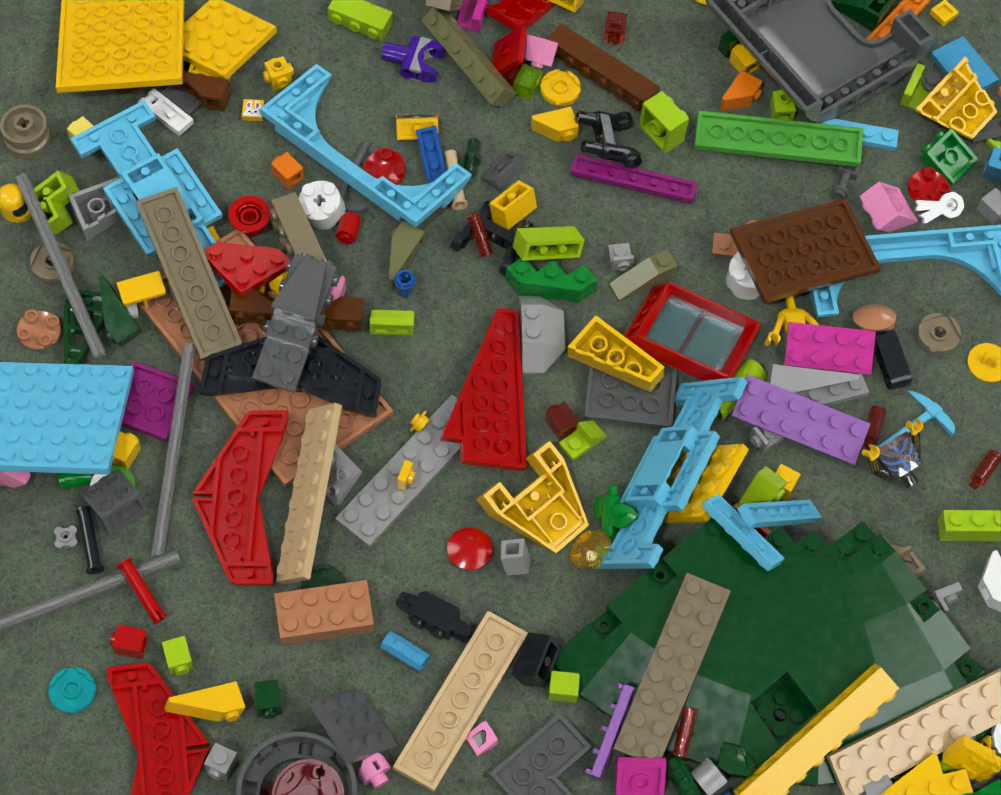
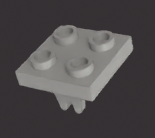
[326,444,362,506]

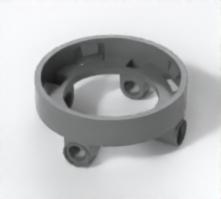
[236,732,357,795]

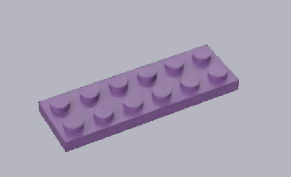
[730,374,870,465]

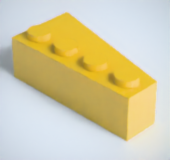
[568,315,665,392]

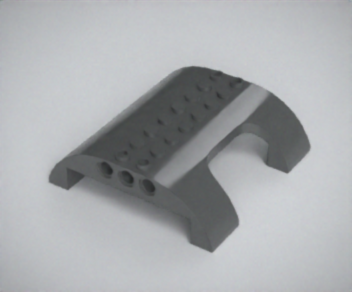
[706,0,936,122]

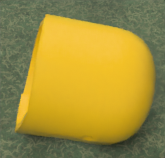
[0,183,31,223]

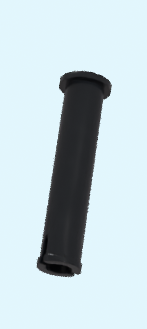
[76,506,105,575]

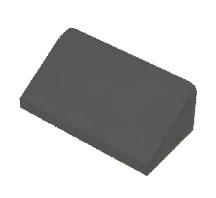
[481,151,526,193]

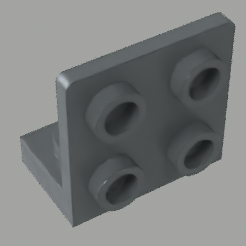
[81,469,148,536]

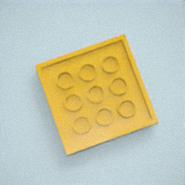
[183,0,277,79]
[663,444,749,523]

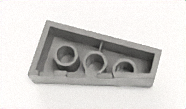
[68,177,138,242]

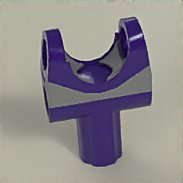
[381,36,446,83]

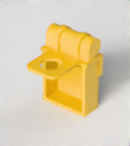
[943,735,1001,782]

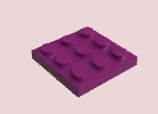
[121,361,195,442]

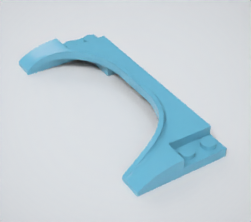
[260,64,472,228]
[809,225,1001,317]

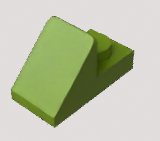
[559,420,607,462]

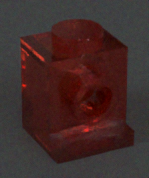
[604,11,627,45]

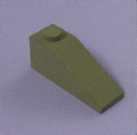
[389,221,425,290]
[609,249,678,302]

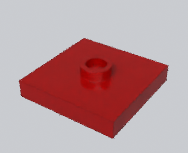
[492,26,527,75]

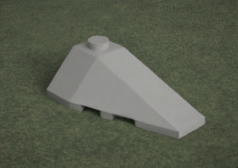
[764,363,859,393]

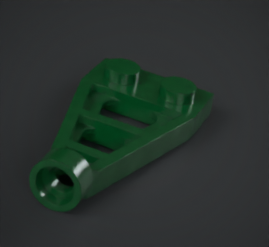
[63,290,104,364]

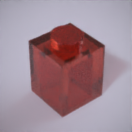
[545,401,579,441]

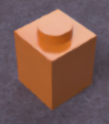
[271,152,304,190]

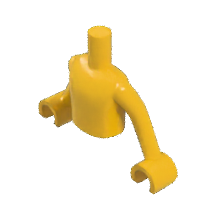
[765,296,819,346]

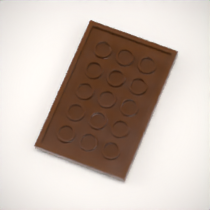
[730,199,881,303]

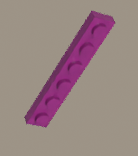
[570,154,697,204]

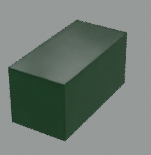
[718,30,738,58]

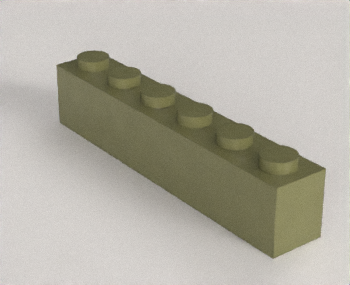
[421,7,516,108]

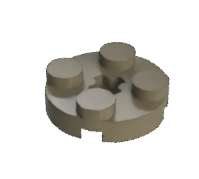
[30,242,75,284]
[917,313,961,356]

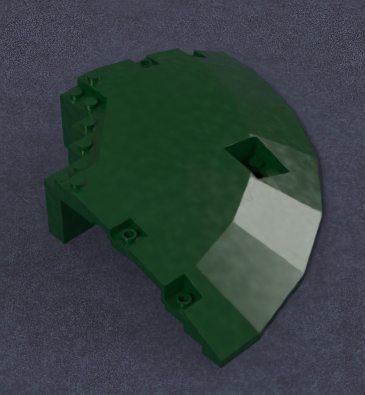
[554,506,992,787]

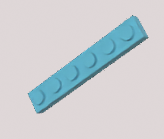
[737,499,822,528]

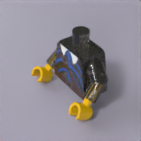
[862,418,923,488]

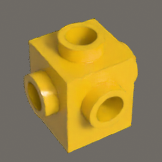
[263,56,294,92]

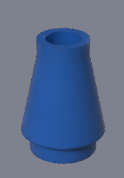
[394,270,416,298]

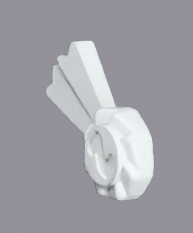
[915,192,964,224]

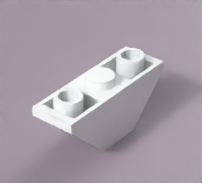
[978,550,1001,612]

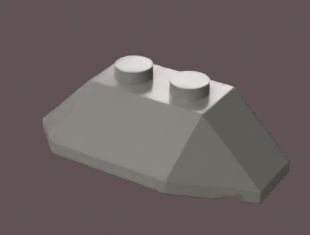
[519,296,565,374]

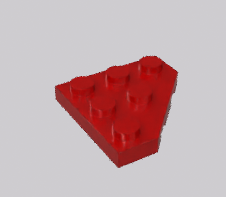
[204,242,289,298]

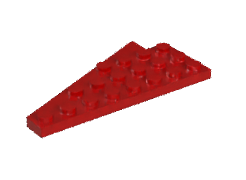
[440,308,527,471]

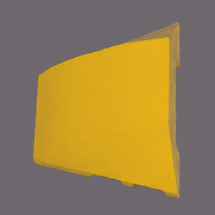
[915,56,997,140]

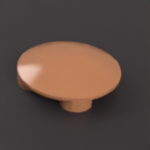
[853,304,896,331]
[16,309,61,350]

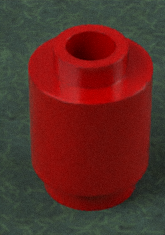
[335,212,361,245]

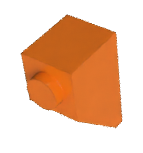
[719,70,763,111]

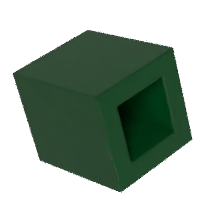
[254,679,282,719]

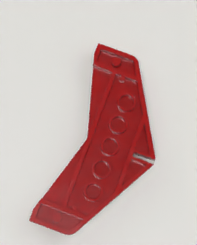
[192,410,289,586]
[107,663,210,795]

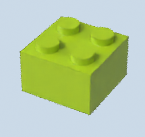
[639,91,689,154]

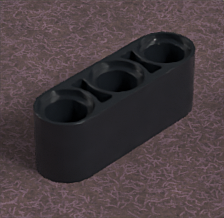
[874,329,912,390]

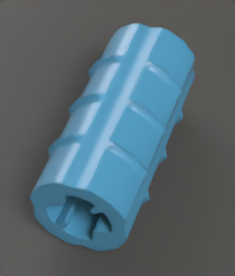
[380,631,431,673]

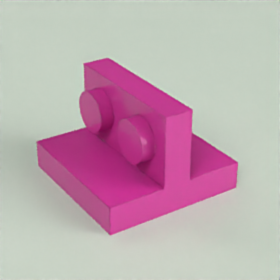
[614,757,666,795]

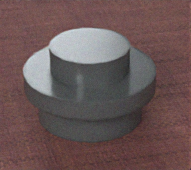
[921,73,942,92]

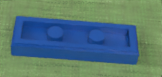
[416,126,446,183]

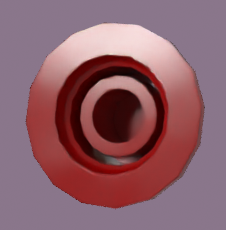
[228,195,271,237]

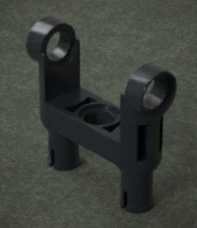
[574,110,642,168]
[451,201,533,276]

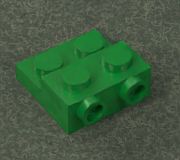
[918,128,978,186]

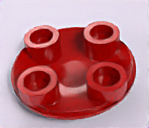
[363,147,406,185]
[907,167,950,201]
[447,527,493,570]

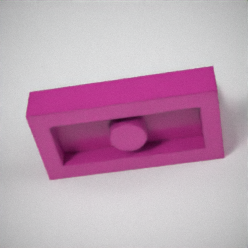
[457,0,489,32]

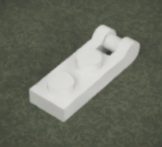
[138,88,194,136]

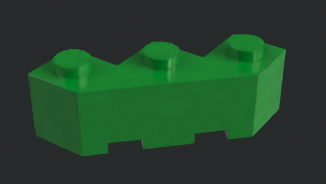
[505,258,597,303]

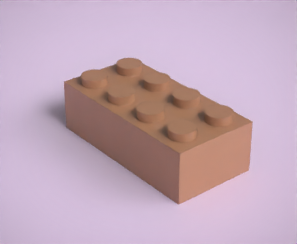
[274,580,374,646]

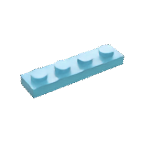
[816,119,899,151]
[702,494,785,571]

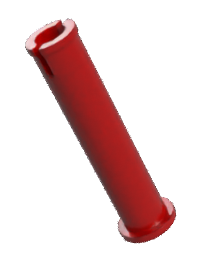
[116,557,167,625]

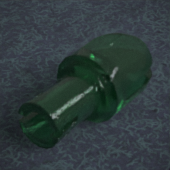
[460,138,481,179]

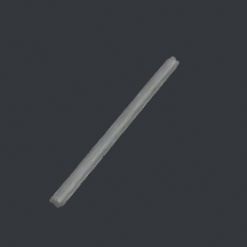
[15,173,106,358]
[151,343,196,557]
[0,550,181,631]

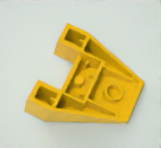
[476,441,589,553]

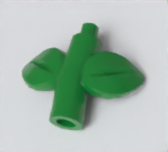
[593,484,638,540]

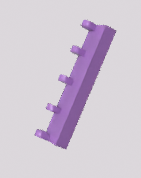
[584,683,636,780]

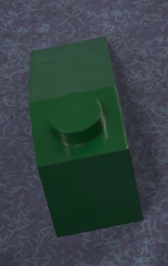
[99,275,143,346]

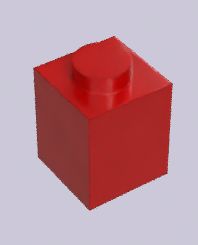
[110,624,148,659]

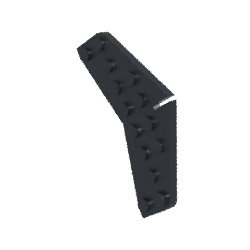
[199,336,381,418]

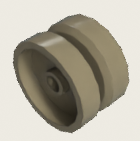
[0,104,51,159]

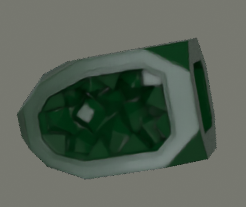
[716,742,756,777]

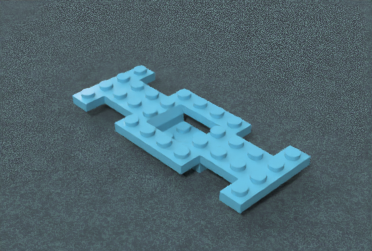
[70,100,226,297]
[587,377,747,569]

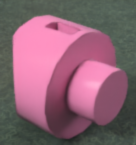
[357,753,391,789]

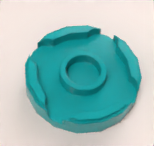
[48,667,97,714]

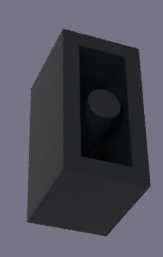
[511,633,562,688]

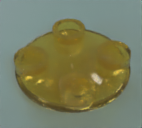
[569,529,611,568]

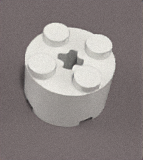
[299,181,346,230]
[726,252,760,300]

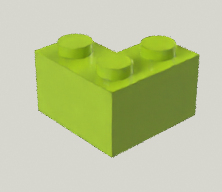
[34,171,79,234]

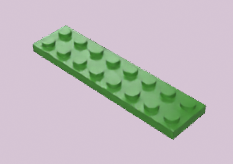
[694,111,864,167]

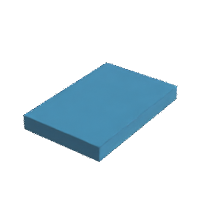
[930,36,999,90]

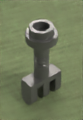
[831,165,861,201]

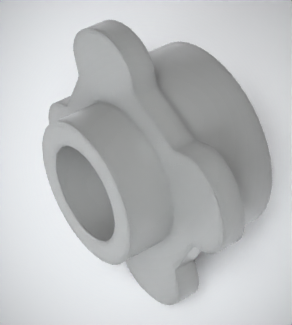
[54,526,78,549]

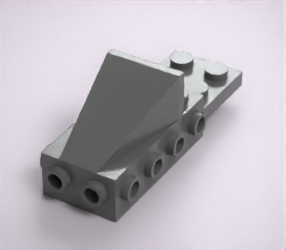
[252,253,340,393]

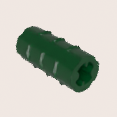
[666,756,703,795]

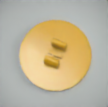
[967,343,1001,383]

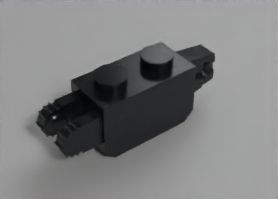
[396,591,472,643]

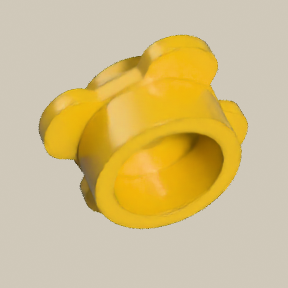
[410,411,429,432]

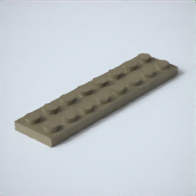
[136,187,242,361]
[613,573,731,758]

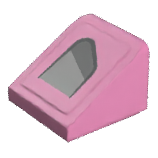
[466,721,498,757]

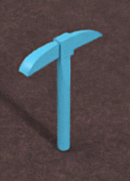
[877,391,955,456]

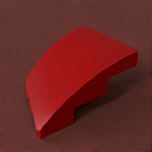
[486,0,556,31]

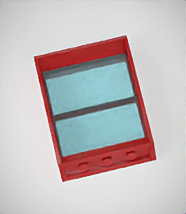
[624,282,760,381]

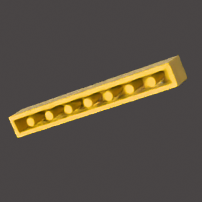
[733,663,899,795]

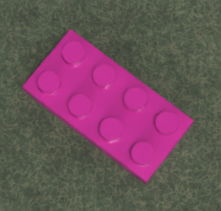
[784,322,876,375]

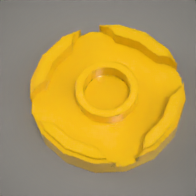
[540,69,581,106]

